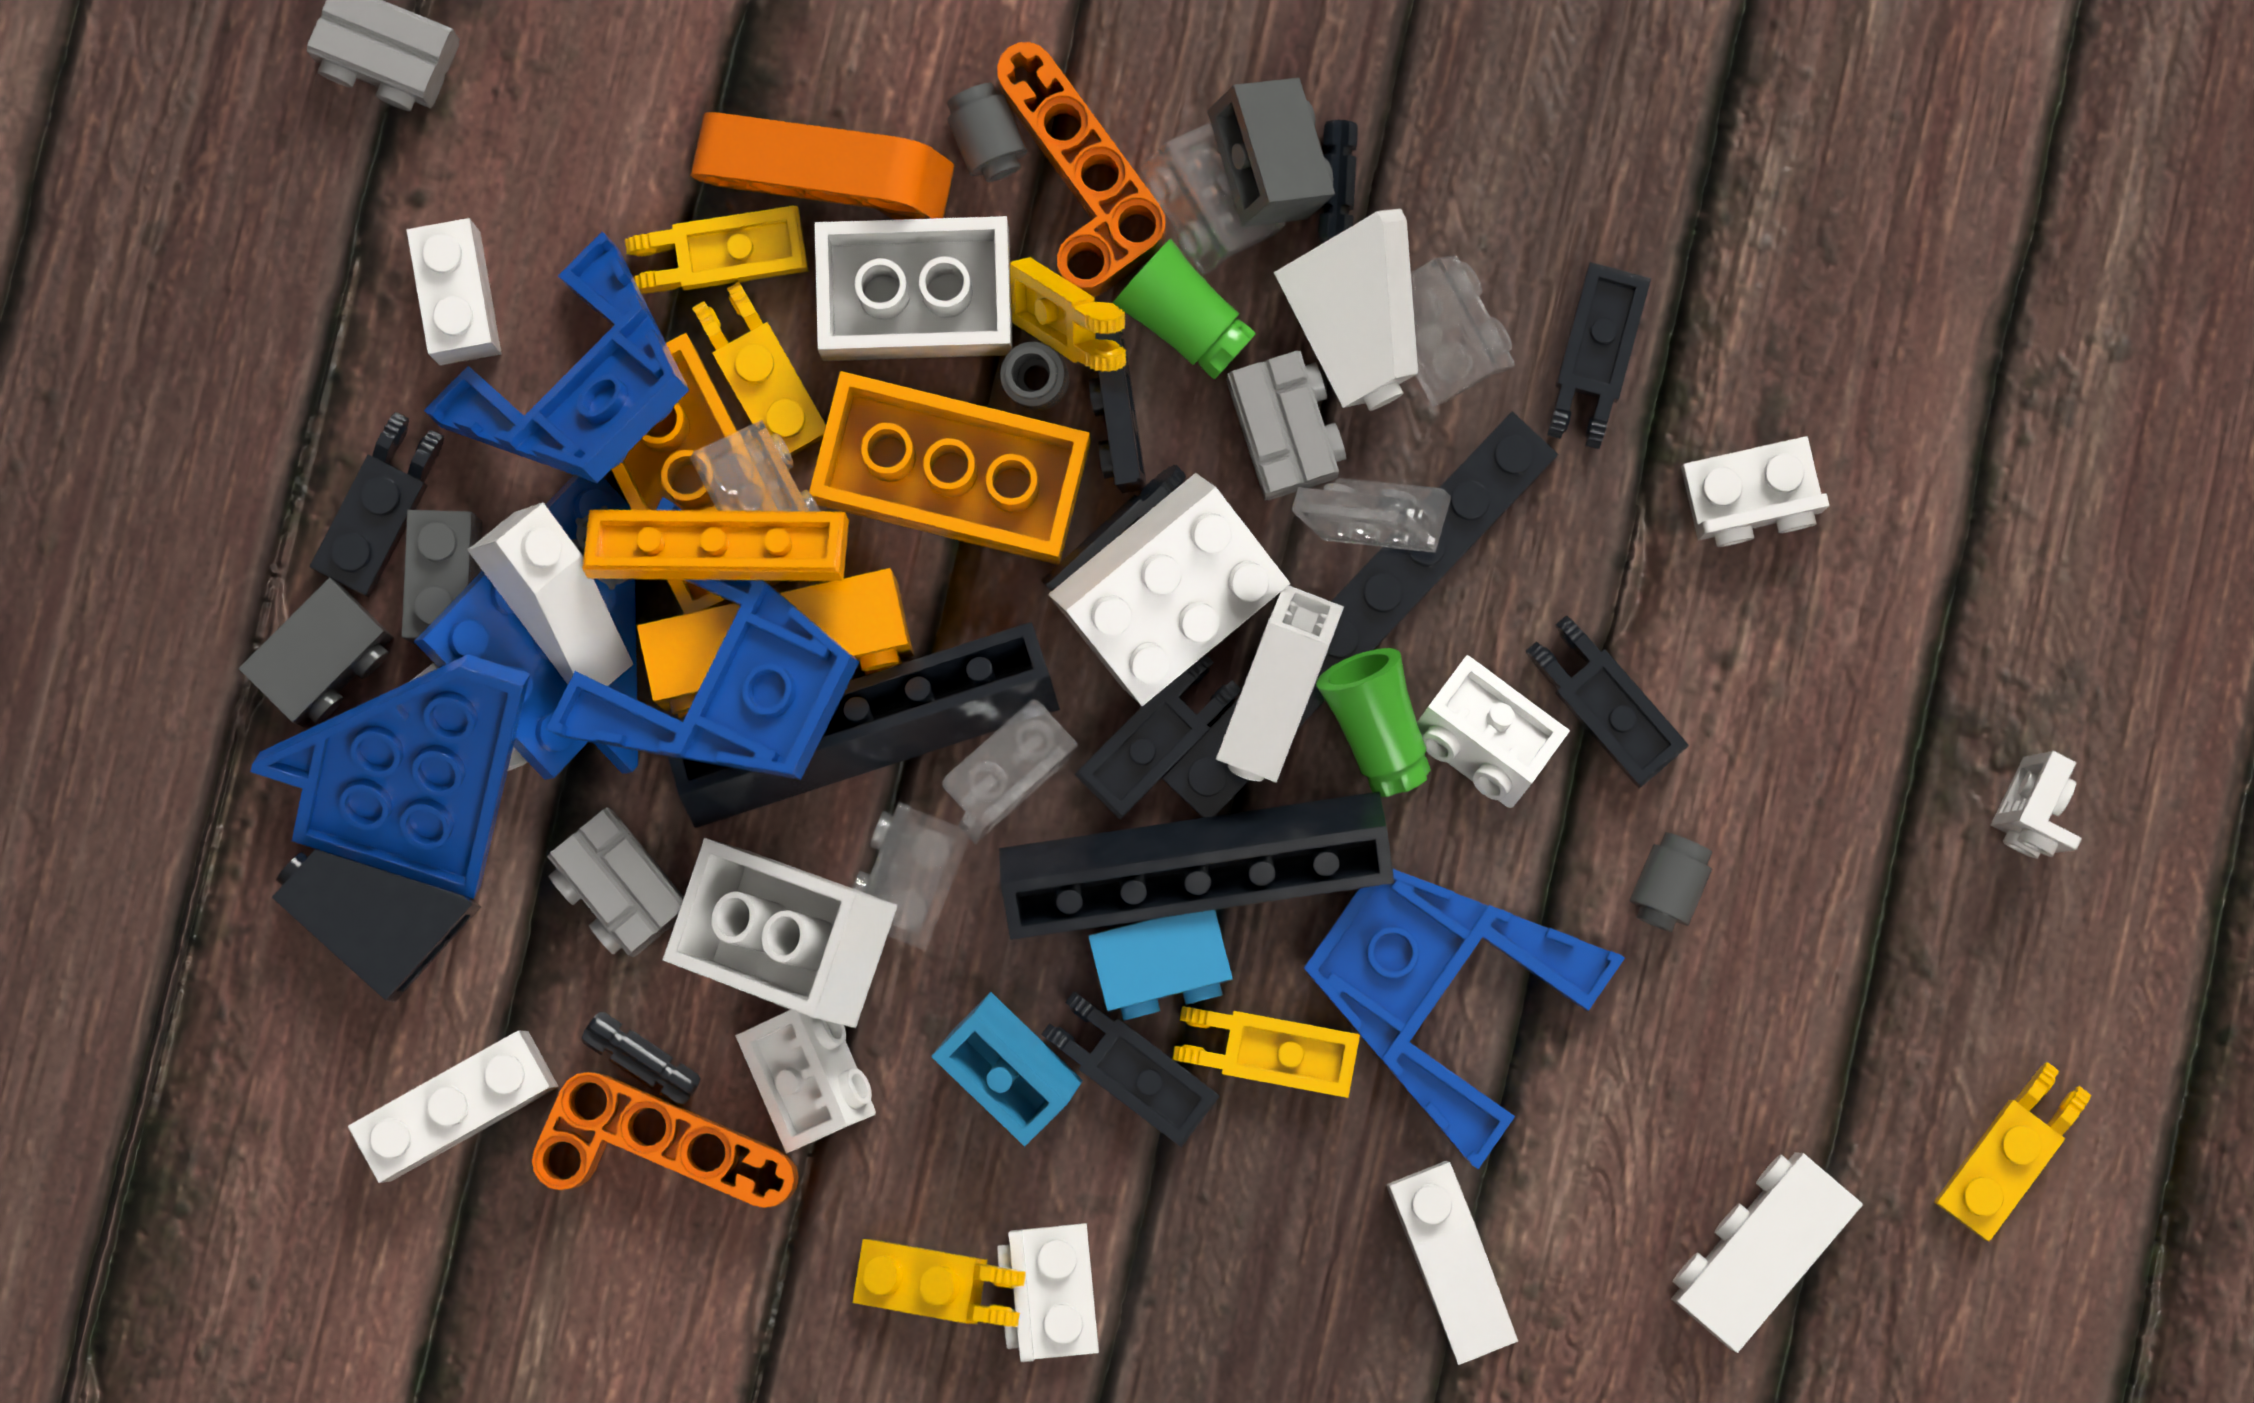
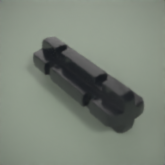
[1318,119,1358,243]
[581,1012,701,1107]

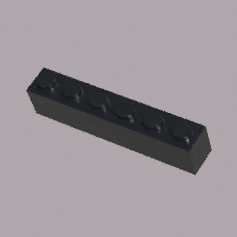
[668,622,1060,828]
[999,792,1394,940]

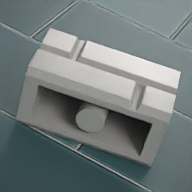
[306,0,460,111]
[1227,351,1346,500]
[547,808,684,957]

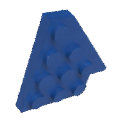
[414,475,638,780]
[250,654,530,899]

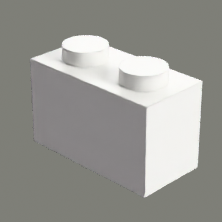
[406,218,502,366]

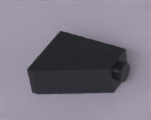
[272,849,481,1002]

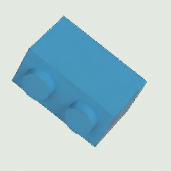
[1088,910,1233,1021]
[931,992,1083,1146]

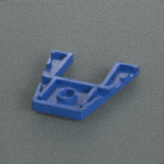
[423,232,689,483]
[546,497,859,779]
[1303,869,1625,1169]

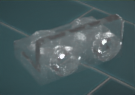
[1141,123,1286,274]
[1411,256,1515,407]
[690,420,820,511]
[1291,478,1451,553]
[942,700,1079,844]
[853,802,973,951]

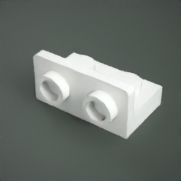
[1681,436,1830,547]
[1417,655,1570,808]
[1991,751,2082,859]
[735,1009,876,1153]
[998,1223,1099,1362]

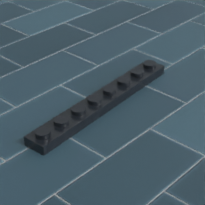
[1162,411,1559,818]

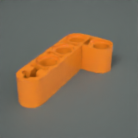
[997,42,1165,297]
[690,112,955,220]
[532,1072,799,1208]

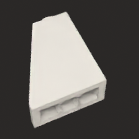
[1274,209,1418,411]
[1216,586,1344,782]

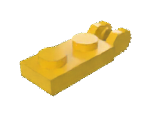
[625,206,809,294]
[1010,257,1126,372]
[692,282,826,465]
[1172,1006,1360,1098]
[1934,1062,2091,1242]
[853,1239,1026,1327]

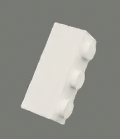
[348,1030,559,1183]
[1671,1152,1863,1353]

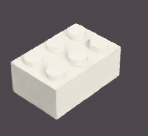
[815,216,1013,361]
[1048,473,1291,706]
[663,838,898,1028]

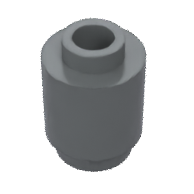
[947,83,1028,182]
[1000,342,1069,411]
[1629,832,1713,932]

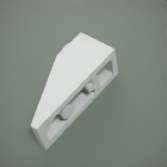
[467,503,633,686]
[1386,1161,1518,1365]

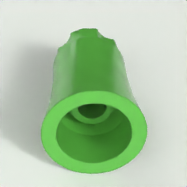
[1113,238,1256,380]
[1316,648,1431,797]

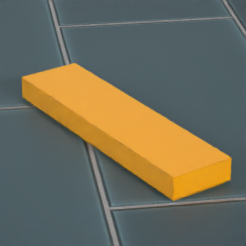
[582,510,849,581]

